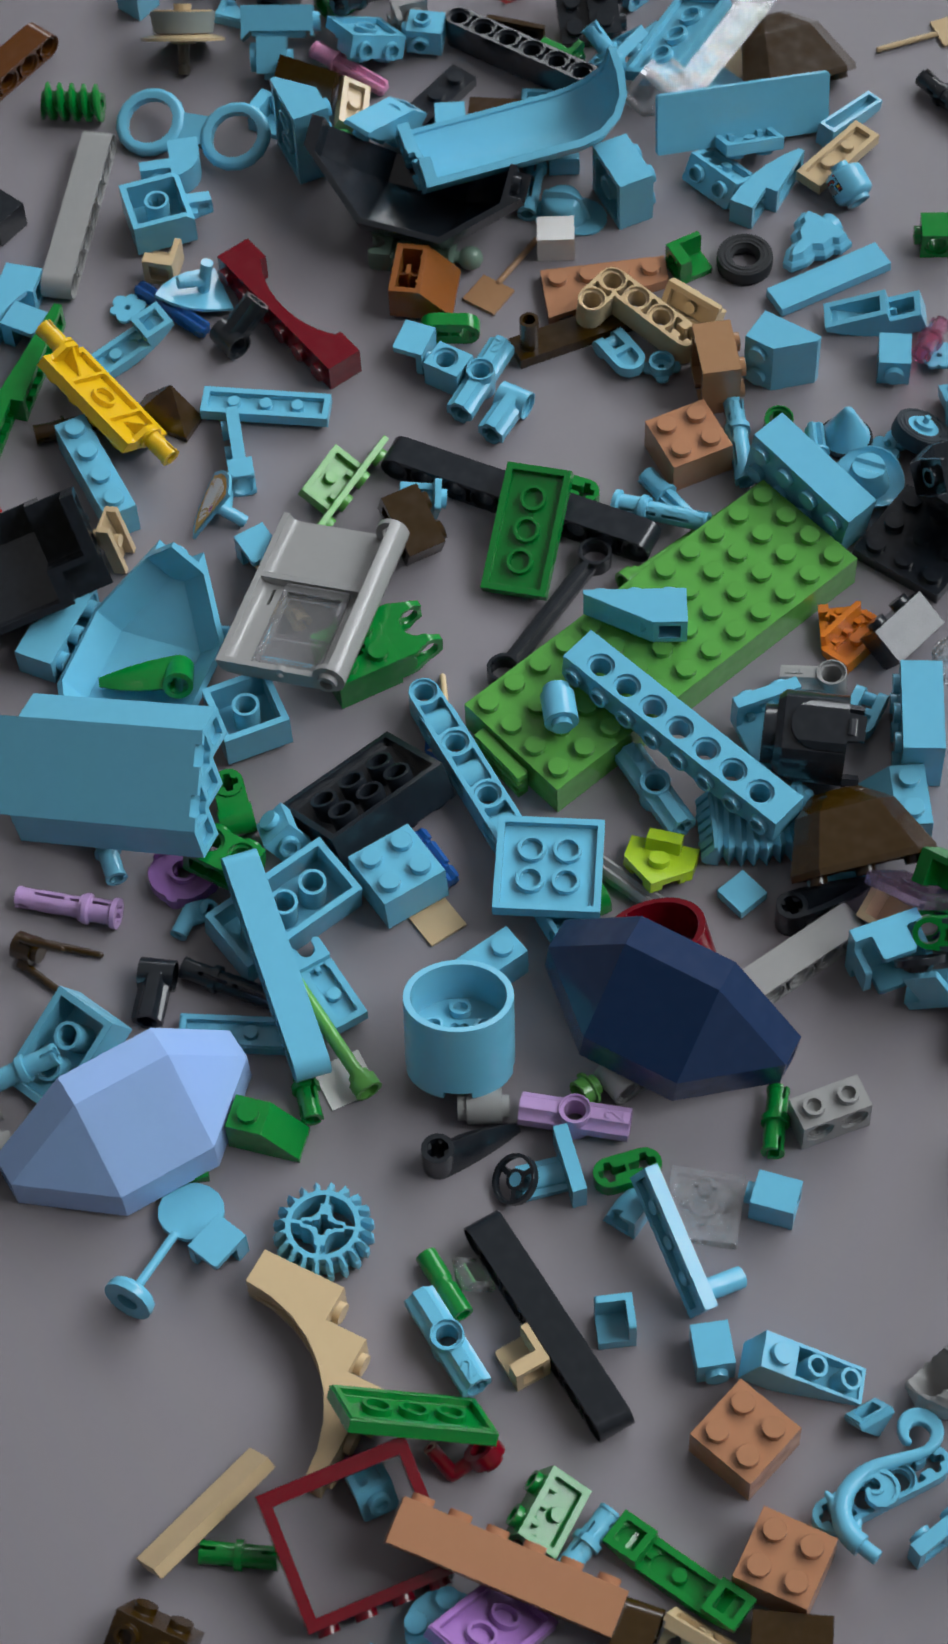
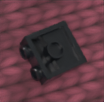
[555,0,627,48]

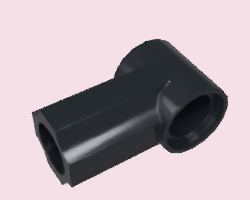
[209,292,269,359]
[131,956,179,1029]

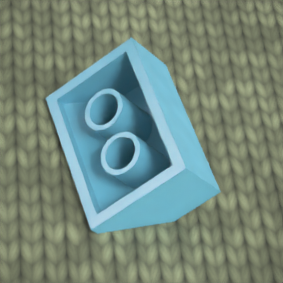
[270,77,332,184]

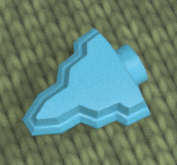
[782,210,852,273]

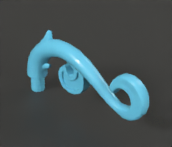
[824,1407,944,1565]

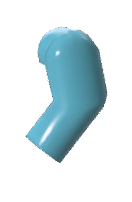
[170,899,218,941]

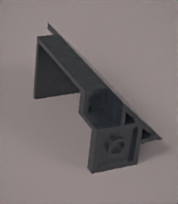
[0,486,113,635]

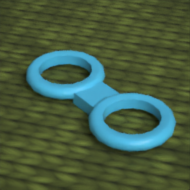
[116,88,271,171]

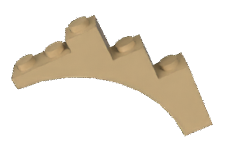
[246,1249,382,1499]

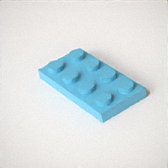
[625,0,732,84]

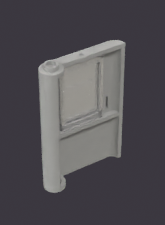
[215,512,409,692]

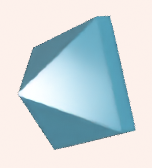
[844,1398,895,1437]

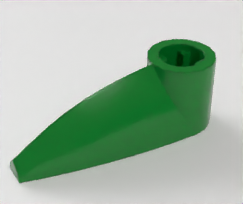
[99,655,194,699]

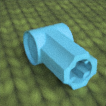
[478,381,535,445]

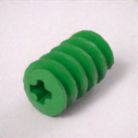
[40,82,106,123]

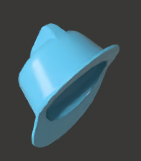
[535,184,607,236]

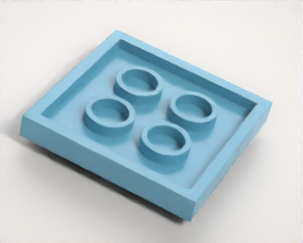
[492,815,605,919]

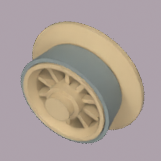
[141,4,225,75]

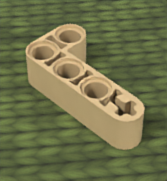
[576,267,693,364]

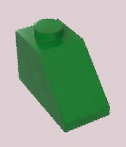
[225,1094,310,1163]

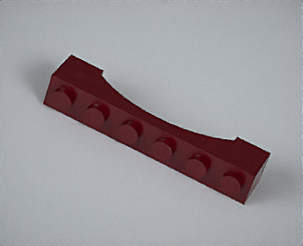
[217,238,362,390]

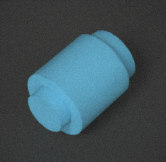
[540,680,579,734]

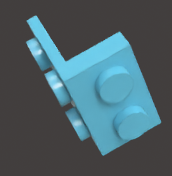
[730,676,802,770]

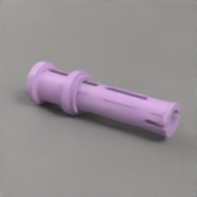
[14,886,124,930]

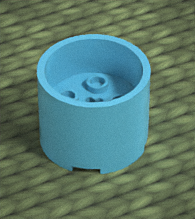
[403,960,515,1098]

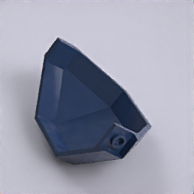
[545,916,801,1101]

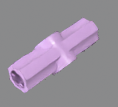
[517,1091,633,1142]

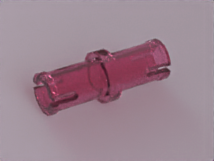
[912,316,948,363]

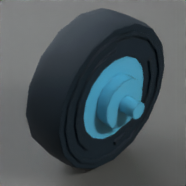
[891,408,948,454]

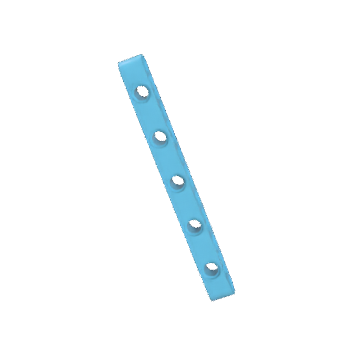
[408,678,576,943]

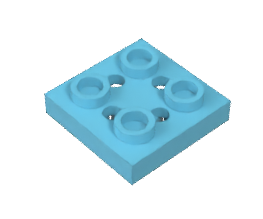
[582,20,648,67]

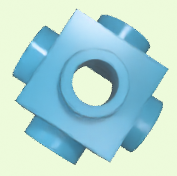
[401,9,446,56]

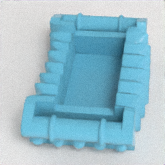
[695,781,814,867]

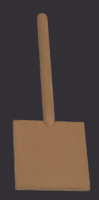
[462,237,537,316]

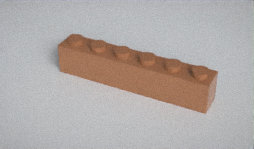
[383,1492,629,1638]

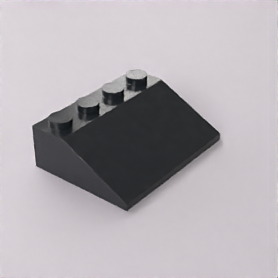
[283,731,456,871]

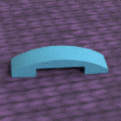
[91,302,174,378]

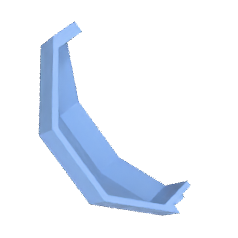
[0,1028,252,1216]

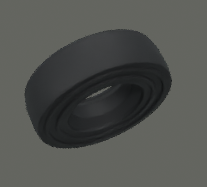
[716,234,773,286]

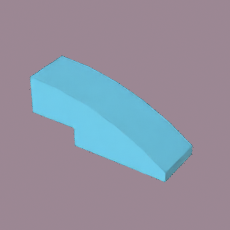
[729,148,804,229]
[823,289,928,336]

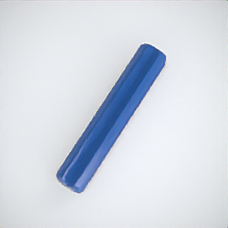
[134,281,211,338]

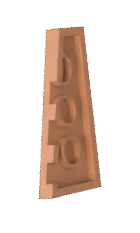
[540,255,669,324]

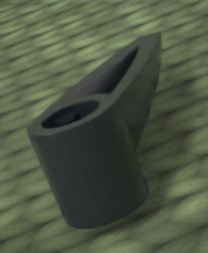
[774,876,875,937]
[421,1122,521,1180]

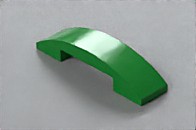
[602,1510,757,1634]

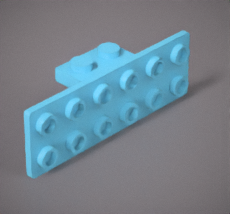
[655,70,830,159]

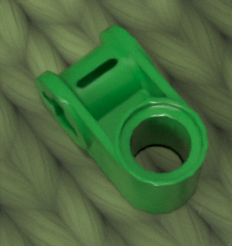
[215,769,257,836]

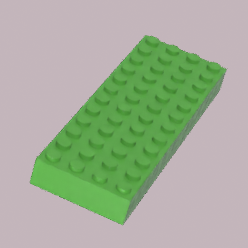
[464,480,858,812]

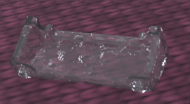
[625,0,777,117]

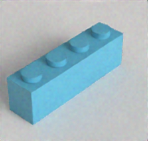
[54,414,141,533]

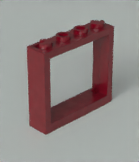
[254,1437,454,1639]

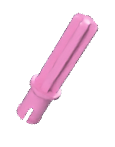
[309,40,389,96]

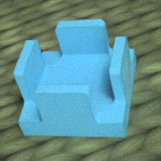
[845,907,933,994]

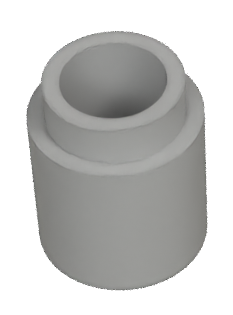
[457,1087,510,1125]

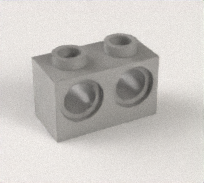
[787,1074,873,1150]

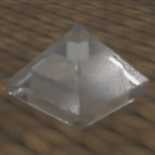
[452,1257,496,1292]

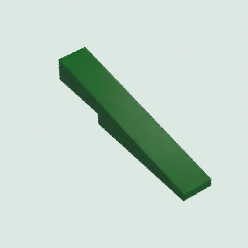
[0,303,66,457]

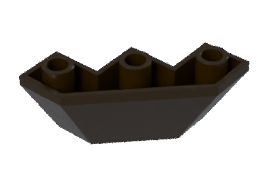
[741,10,856,82]
[790,785,937,888]

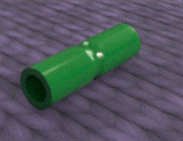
[416,1247,473,1322]

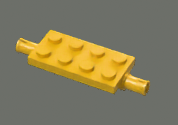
[35,319,179,466]

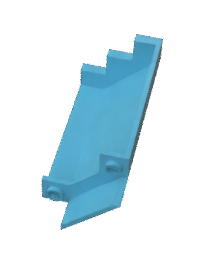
[0,693,227,858]

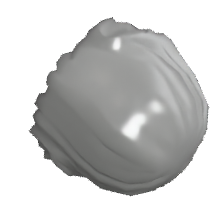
[904,1345,948,1420]

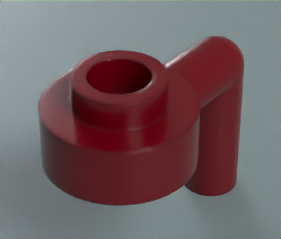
[424,1438,505,1482]

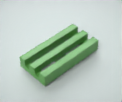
[474,728,528,797]

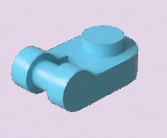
[592,327,645,377]
[851,684,889,740]

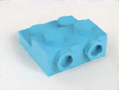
[325,16,406,63]

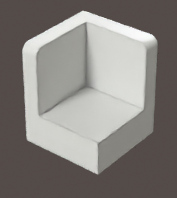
[537,216,575,261]

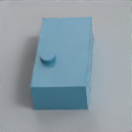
[204,837,363,981]

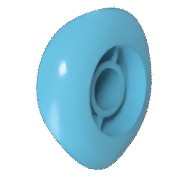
[837,445,905,508]

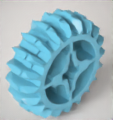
[273,1182,375,1282]

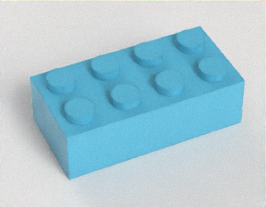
[745,412,877,549]

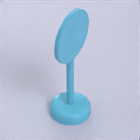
[104,1182,225,1320]

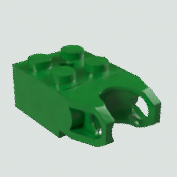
[310,601,443,709]

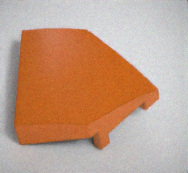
[818,601,877,674]

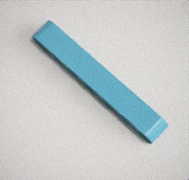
[221,848,332,1083]

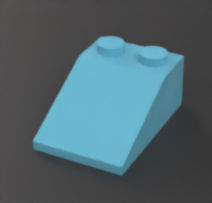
[13,986,132,1103]

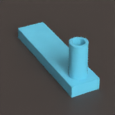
[630,1163,747,1319]

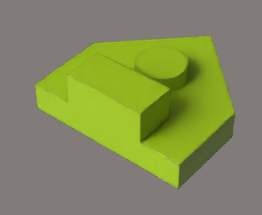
[623,827,700,893]

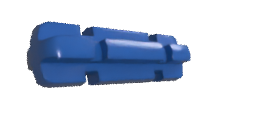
[415,828,459,888]

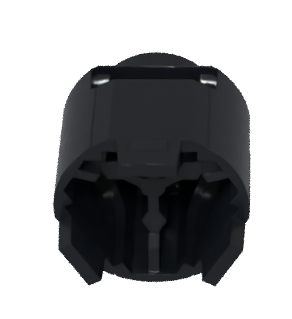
[759,689,867,788]

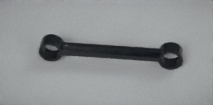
[487,537,612,685]

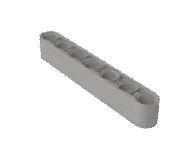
[41,131,116,300]

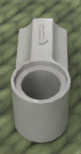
[780,659,847,695]

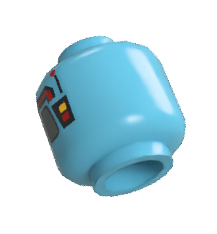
[826,160,872,209]

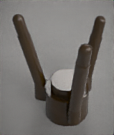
[9,931,104,993]

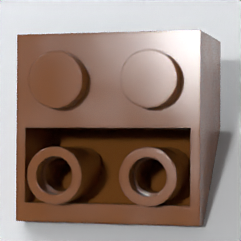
[388,243,461,318]

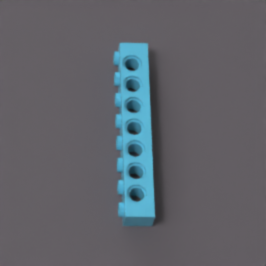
[562,630,804,841]

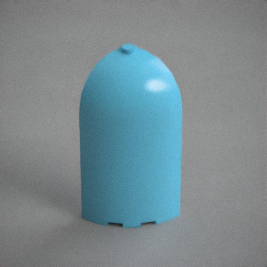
[395,46,627,194]

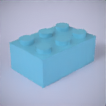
[889,660,946,786]

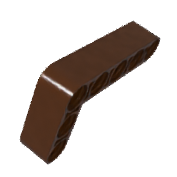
[0,22,59,101]

